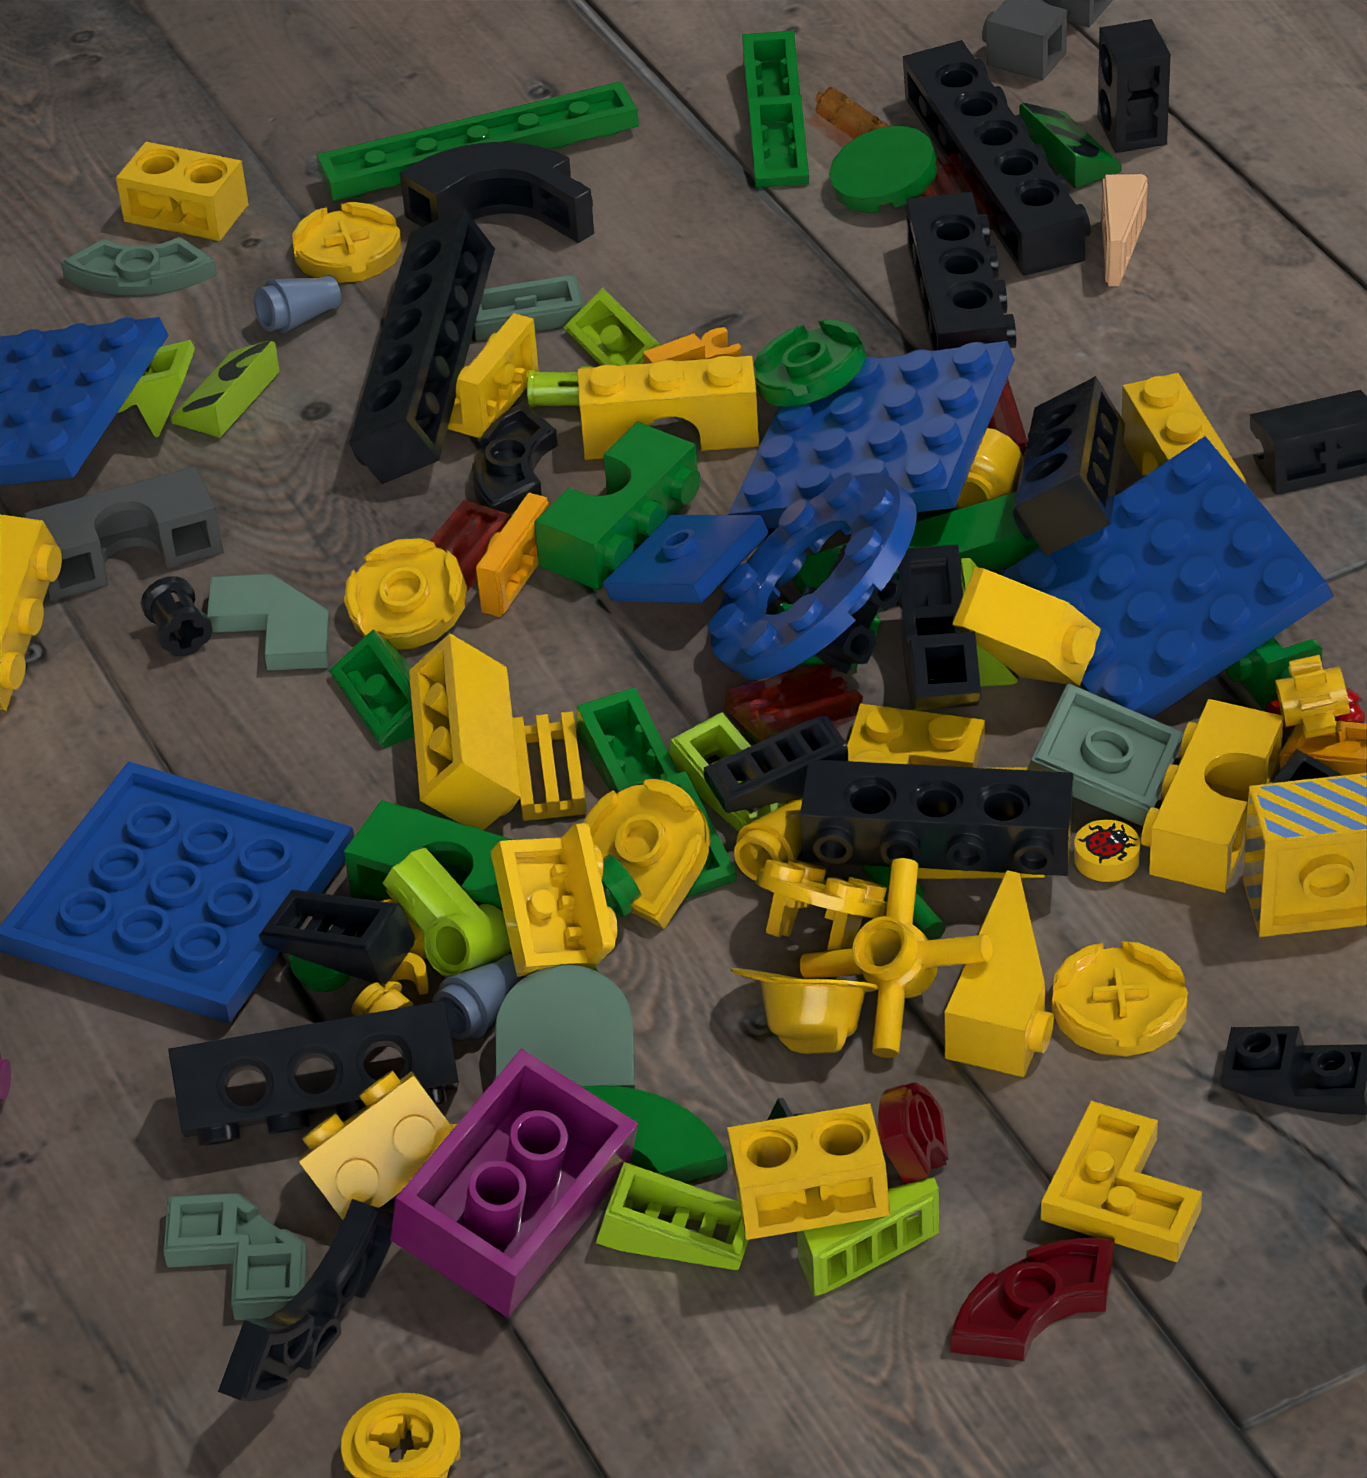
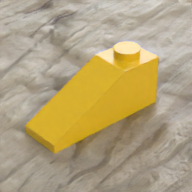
[944,870,1054,1078]

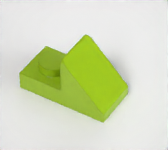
[117,340,195,438]

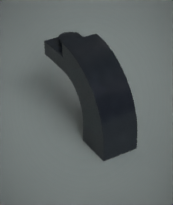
[400,142,594,243]
[897,544,981,711]

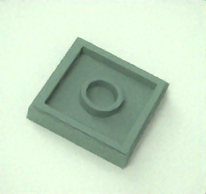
[1027,683,1184,827]

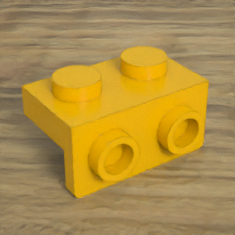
[490,823,617,977]
[299,1070,454,1220]

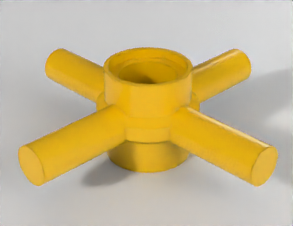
[800,858,993,1058]

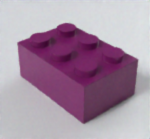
[390,1048,639,1318]

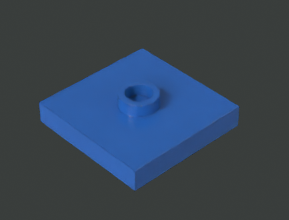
[603,515,769,603]

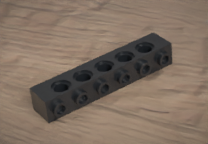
[903,40,1091,276]
[349,208,495,484]

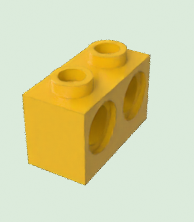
[116,142,249,241]
[727,1103,890,1240]

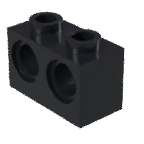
[1097,19,1171,153]

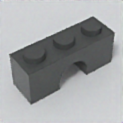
[982,0,1112,80]
[24,466,224,601]

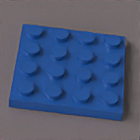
[0,317,169,485]
[728,341,1015,529]
[1001,436,1334,718]
[0,761,354,1024]

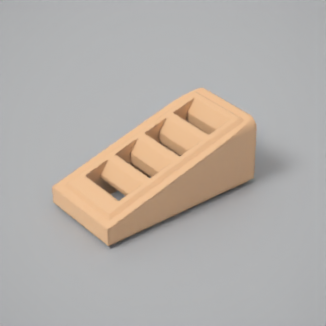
[1101,174,1148,286]

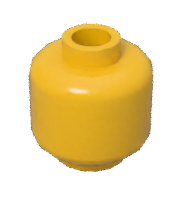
[955,428,1023,510]

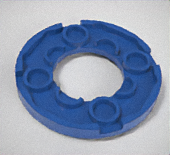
[708,473,917,680]

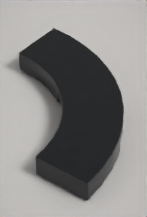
[218,1199,393,1401]

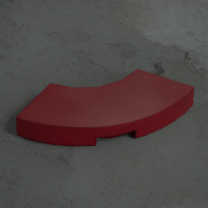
[878,1082,949,1184]
[951,1238,1115,1361]

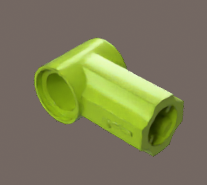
[382,848,511,977]

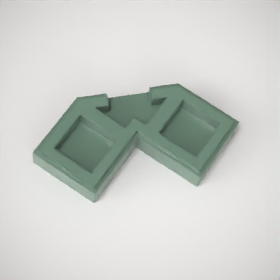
[207,574,331,671]
[164,1193,309,1320]

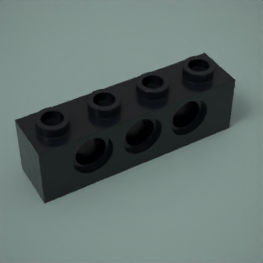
[906,192,1017,351]
[1013,376,1125,556]
[800,759,1073,876]
[168,1000,459,1146]

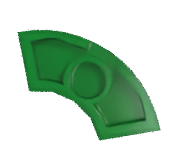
[581,1085,728,1183]

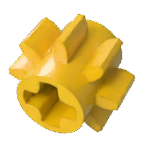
[1275,655,1350,739]

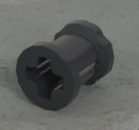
[141,576,213,656]

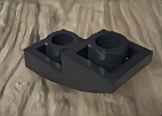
[1220,1026,1367,1115]

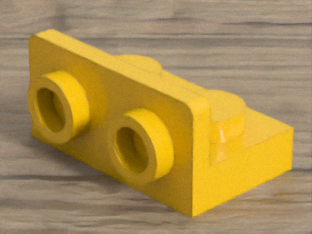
[448,313,539,438]

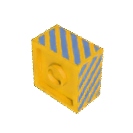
[1243,773,1367,937]

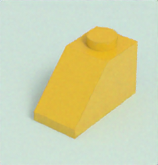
[952,567,1101,686]

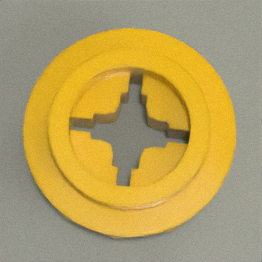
[341,1393,461,1478]

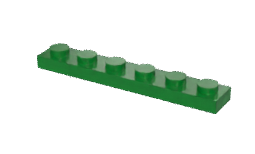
[316,81,639,201]

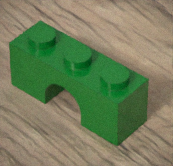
[535,422,701,591]
[344,800,513,912]

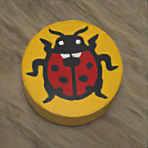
[1074,820,1140,882]

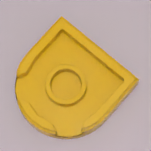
[583,779,710,930]

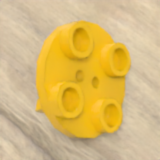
[755,859,887,951]

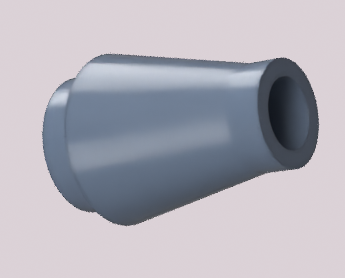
[254,275,341,334]
[432,954,527,1040]

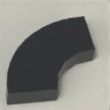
[472,402,558,522]

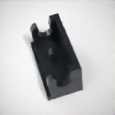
[1250,389,1367,495]

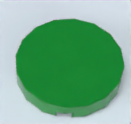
[829,126,938,213]
[753,319,866,407]

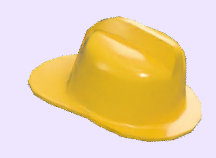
[730,968,878,1054]

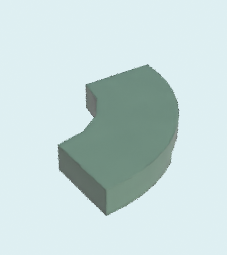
[61,237,217,296]

